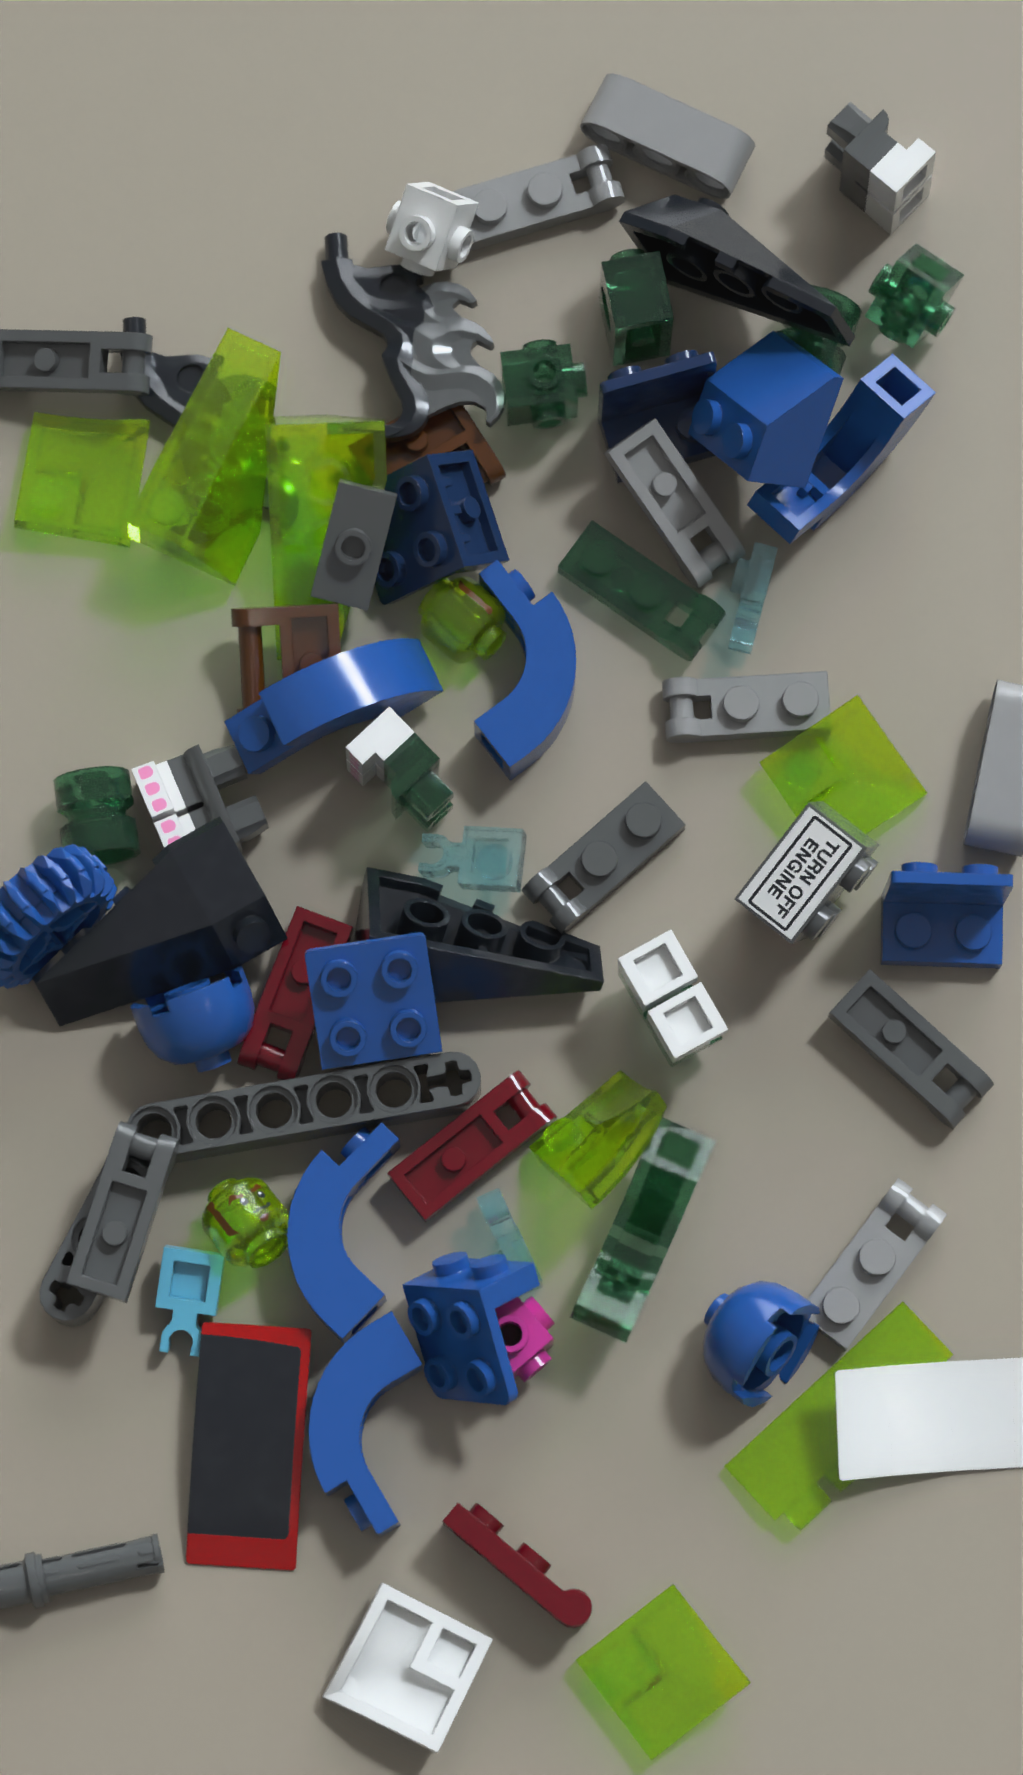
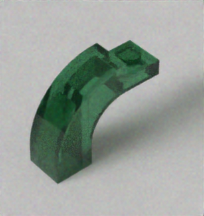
[570,1116,716,1343]

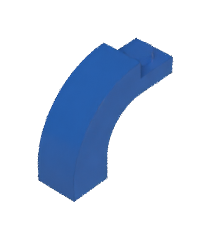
[747,354,936,544]
[474,559,576,781]
[224,638,444,774]
[287,1122,401,1344]
[309,1311,424,1538]

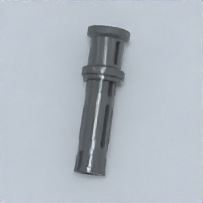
[0,1534,165,1609]

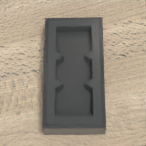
[310,479,397,611]

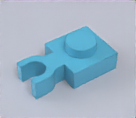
[155,1245,226,1357]

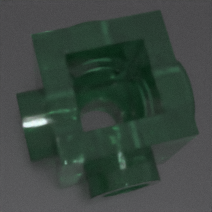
[865,243,964,348]
[500,339,588,429]

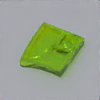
[14,412,151,547]
[759,695,929,835]
[529,1070,667,1209]
[575,1584,751,1760]

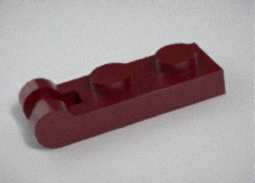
[237,906,354,1081]
[387,1070,557,1223]
[442,1502,592,1628]

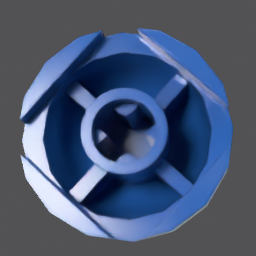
[130,965,255,1072]
[703,1281,820,1408]

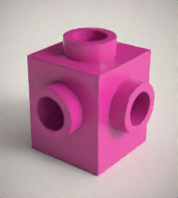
[495,1296,555,1383]

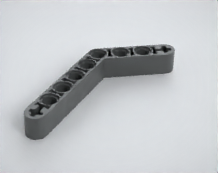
[39,1052,481,1327]

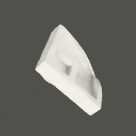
[322,1583,493,1753]

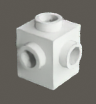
[385,182,479,276]

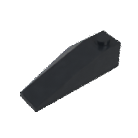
[619,194,855,347]
[32,816,288,1026]
[353,867,604,1003]

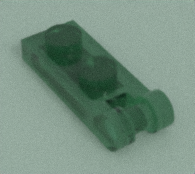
[558,520,726,661]

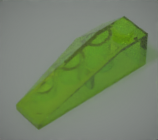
[127,328,281,586]
[265,414,387,660]

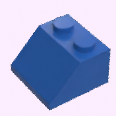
[688,331,844,488]

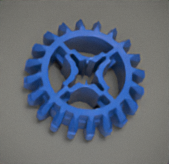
[0,844,117,989]

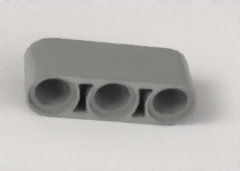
[580,73,755,199]
[963,680,1023,857]

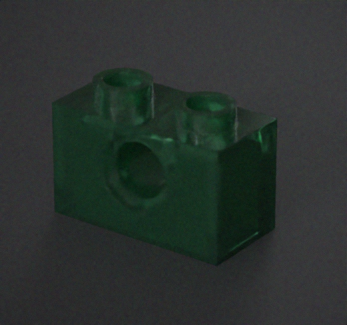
[599,248,674,366]

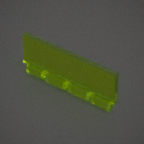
[725,1301,953,1531]

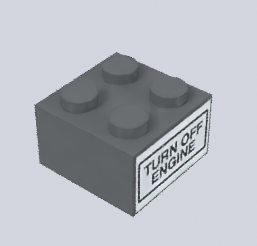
[734,801,879,944]

